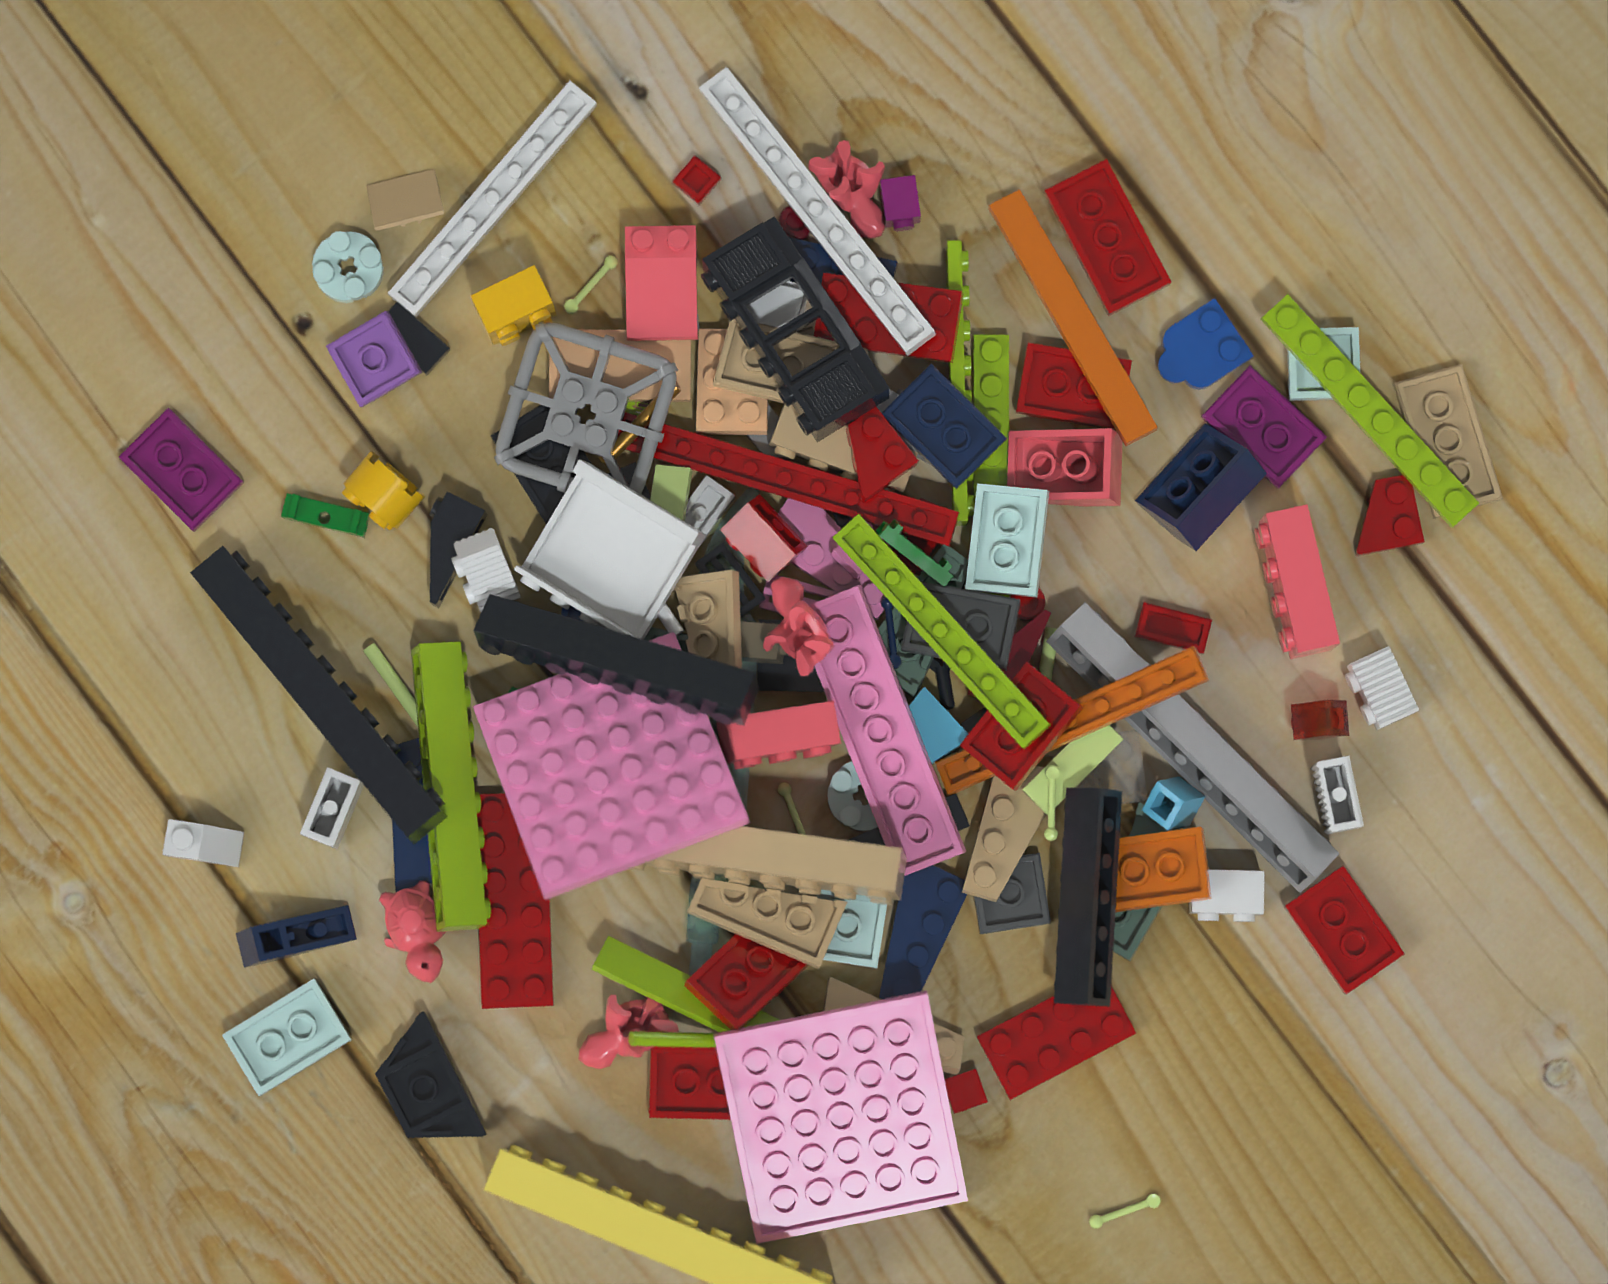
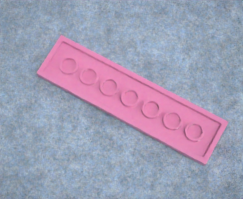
[809,585,966,876]

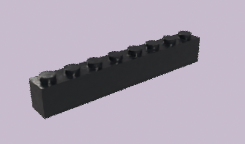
[473,594,759,726]

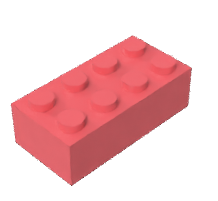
[1254,504,1340,660]

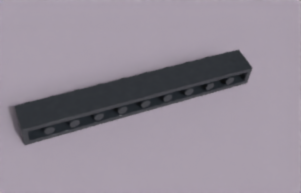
[190,546,447,844]

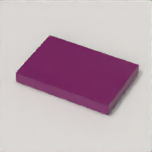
[1201,365,1327,489]
[118,407,244,532]

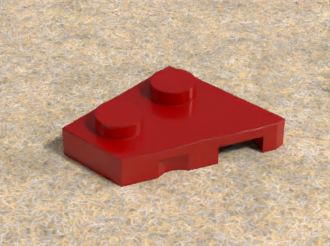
[846,407,919,503]
[1355,475,1425,557]

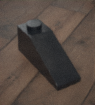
[429,491,487,609]

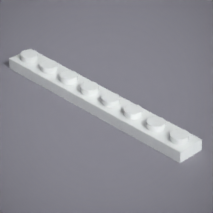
[388,81,597,318]

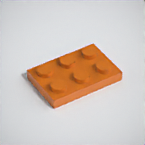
[1116,827,1212,912]

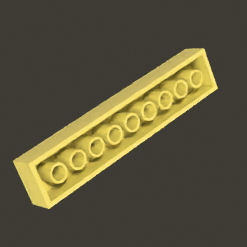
[484,1144,834,1284]

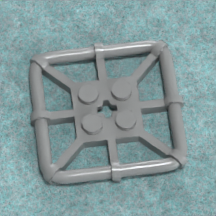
[494,321,678,494]

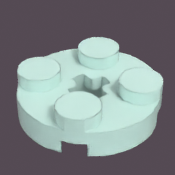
[312,231,384,303]
[828,761,878,831]

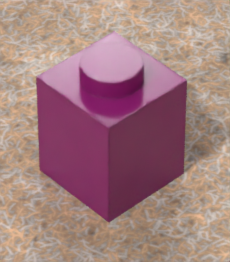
[879,175,921,231]

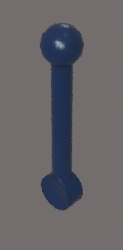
[881,597,902,669]

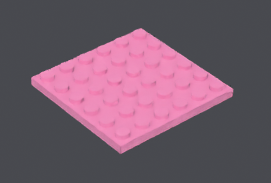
[473,632,749,900]
[714,991,968,1244]

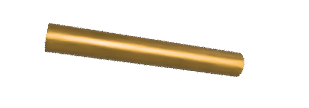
[598,386,681,466]

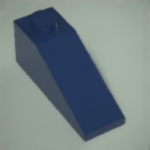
[236,905,357,968]

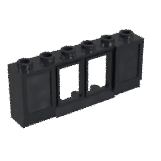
[701,216,890,443]

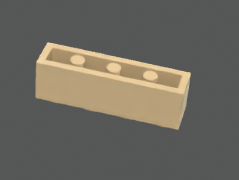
[769,404,918,494]

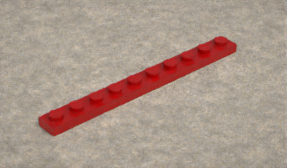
[617,412,960,547]

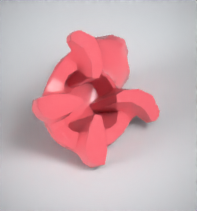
[808,140,885,239]
[763,577,834,677]
[379,880,447,983]
[579,994,679,1069]

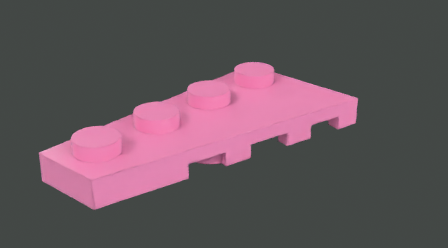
[778,499,885,620]

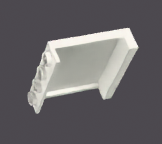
[514,459,706,639]

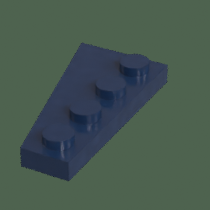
[879,865,967,1000]

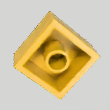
[470,265,557,346]

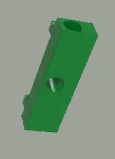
[281,493,370,538]
[875,519,953,587]

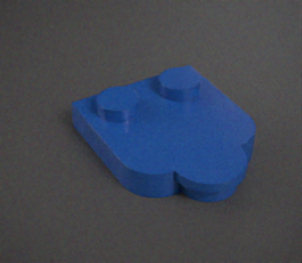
[1158,298,1254,390]

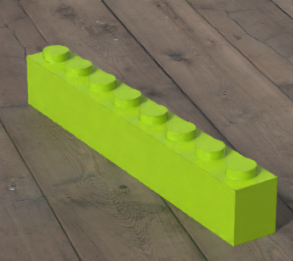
[411,642,491,932]

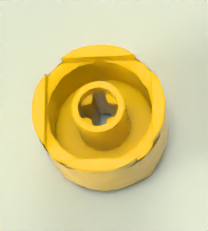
[341,451,425,531]

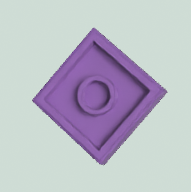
[326,311,422,407]

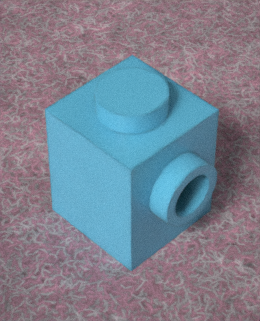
[1142,776,1206,831]

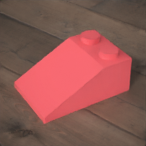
[625,225,698,341]
[1007,428,1122,507]

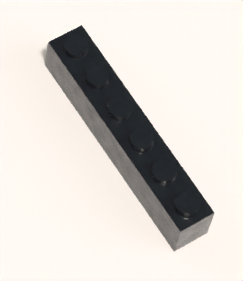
[1054,788,1122,1007]

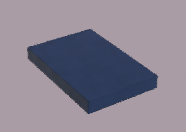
[882,364,1007,490]

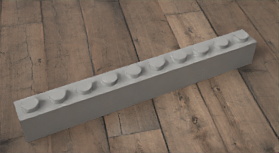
[1046,602,1340,893]

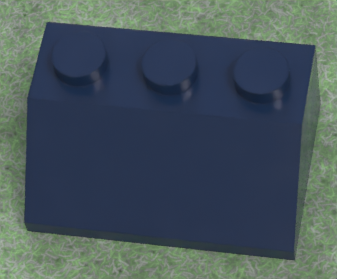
[1135,423,1267,551]

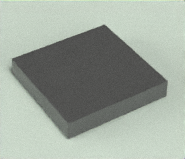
[974,853,1051,935]

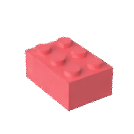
[716,701,841,770]

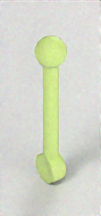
[564,255,618,314]
[1044,766,1060,841]
[778,782,806,835]
[1089,1194,1161,1229]

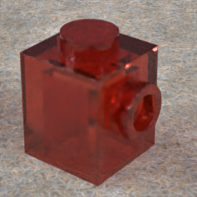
[1291,700,1349,740]

